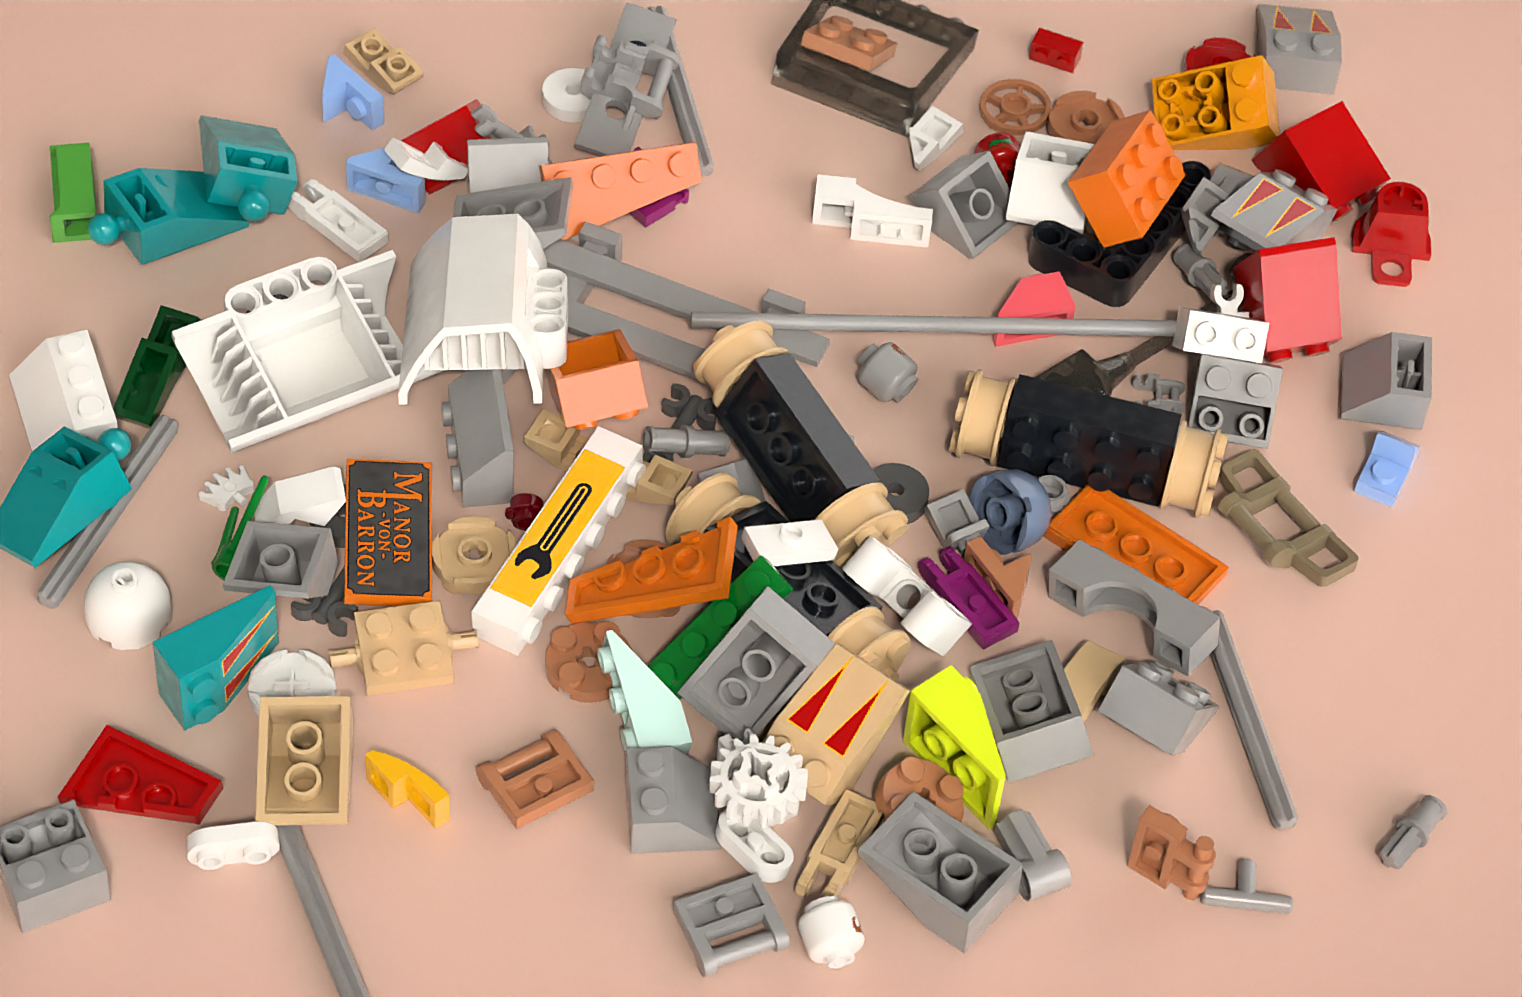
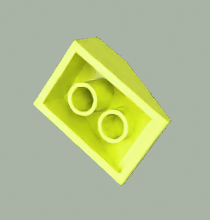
[903,665,1006,830]

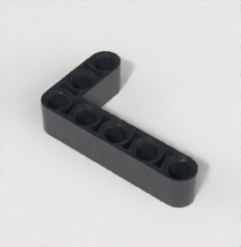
[1028,161,1211,307]

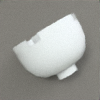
[84,561,172,650]

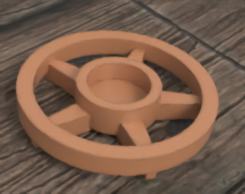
[980,79,1051,135]

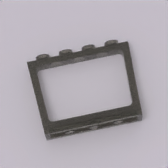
[771,0,979,137]

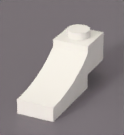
[812,174,933,247]

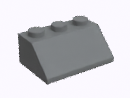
[441,369,514,508]

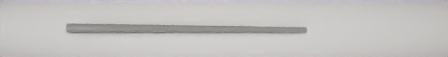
[691,312,1177,337]

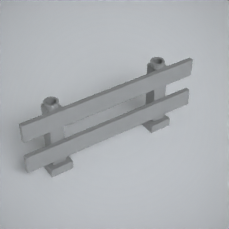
[543,221,830,380]

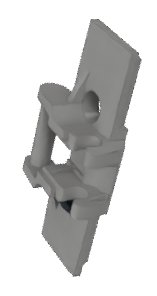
[574,3,680,156]

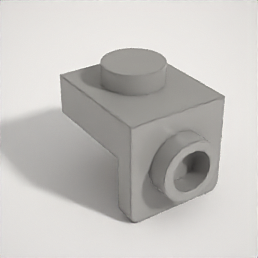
[924,489,990,553]

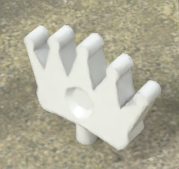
[199,465,255,511]

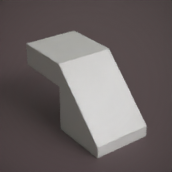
[254,466,346,526]

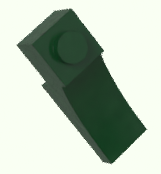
[113,305,201,429]

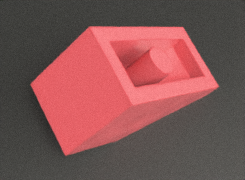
[993,271,1076,347]

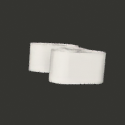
[842,536,972,656]

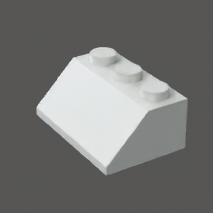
[9,330,118,451]

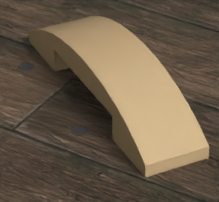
[524,409,693,505]

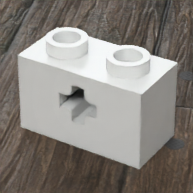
[1172,306,1269,363]

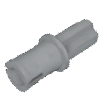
[1174,244,1229,298]
[1379,795,1447,869]

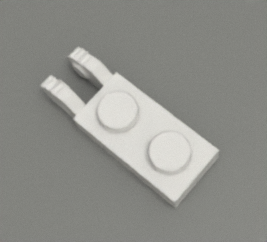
[288,179,389,262]

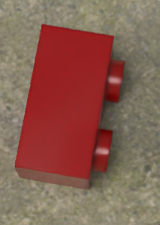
[1029,28,1084,73]

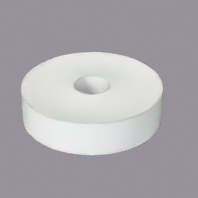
[542,68,591,122]

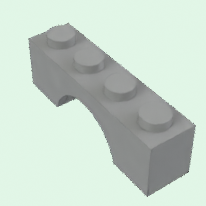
[1049,539,1220,676]

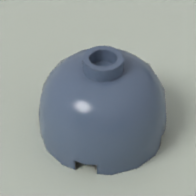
[970,469,1052,555]

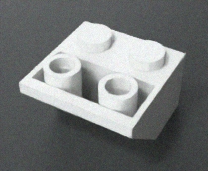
[1006,131,1095,234]

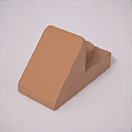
[964,536,1033,619]

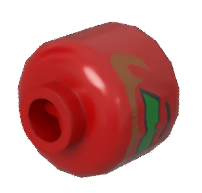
[974,132,1021,188]

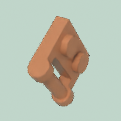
[475,729,594,829]

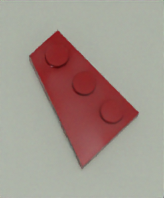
[57,725,223,825]

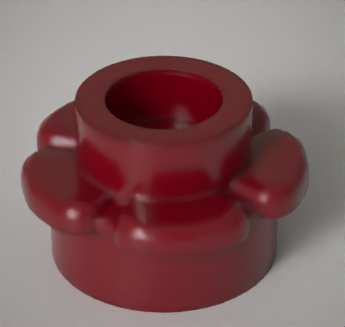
[505,493,544,531]

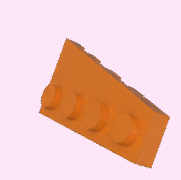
[565,516,738,624]

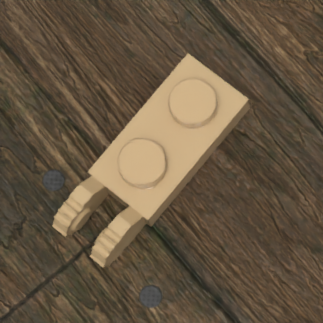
[795,789,885,898]

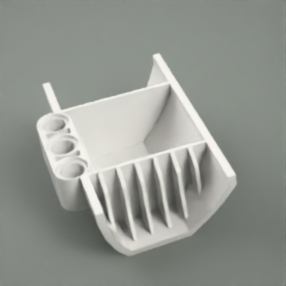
[398,214,568,405]
[172,250,446,453]

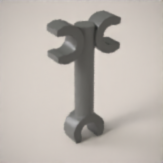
[643,383,717,463]
[291,567,358,637]

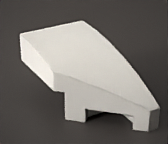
[384,137,468,180]

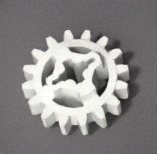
[709,734,808,828]

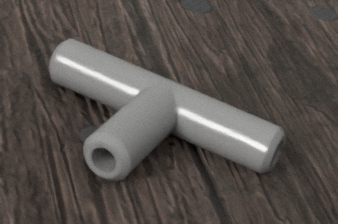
[1201,859,1293,914]

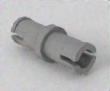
[643,425,730,458]

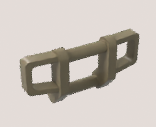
[1218,449,1359,587]

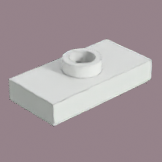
[741,519,838,566]

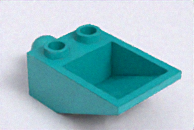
[199,115,298,222]
[88,168,249,265]
[0,426,132,568]

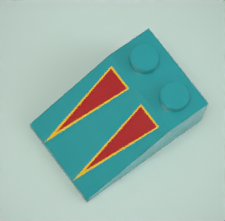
[152,585,279,731]

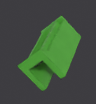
[49,142,97,243]

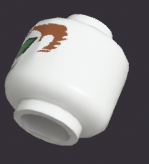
[798,896,865,968]

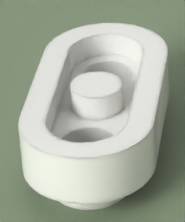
[715,810,793,883]
[186,822,280,870]

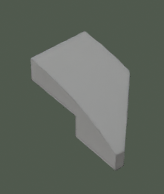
[1181,177,1230,255]

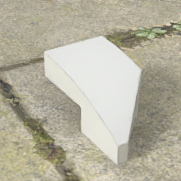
[909,106,963,171]

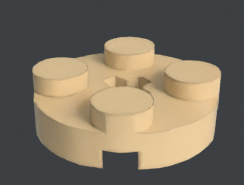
[432,516,517,594]

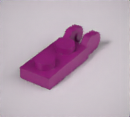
[917,546,1020,650]

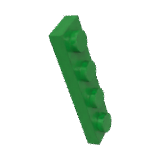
[647,555,794,700]

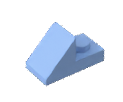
[322,54,384,131]
[346,148,425,213]
[1354,431,1421,507]

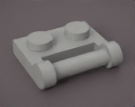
[673,873,790,977]

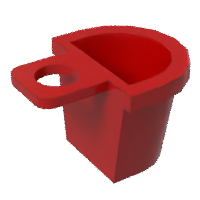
[1352,181,1432,287]

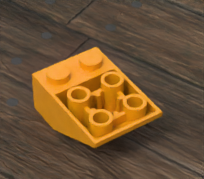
[1152,55,1280,150]

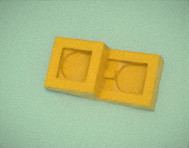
[365,750,450,829]

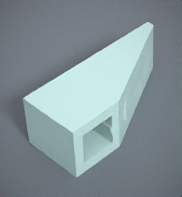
[597,630,692,755]

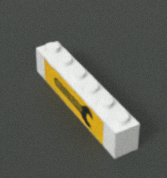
[471,426,646,656]

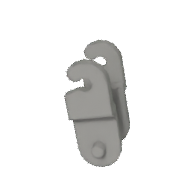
[1133,374,1185,414]

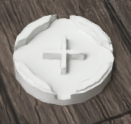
[248,649,337,717]

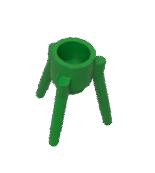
[211,476,269,580]

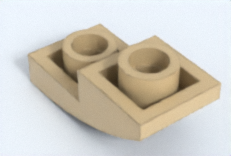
[343,28,424,94]
[1064,640,1127,723]

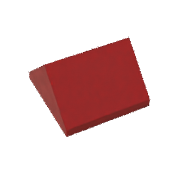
[401,99,491,194]

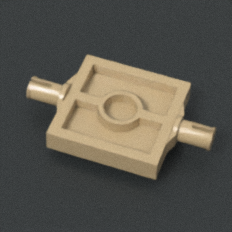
[329,601,479,696]

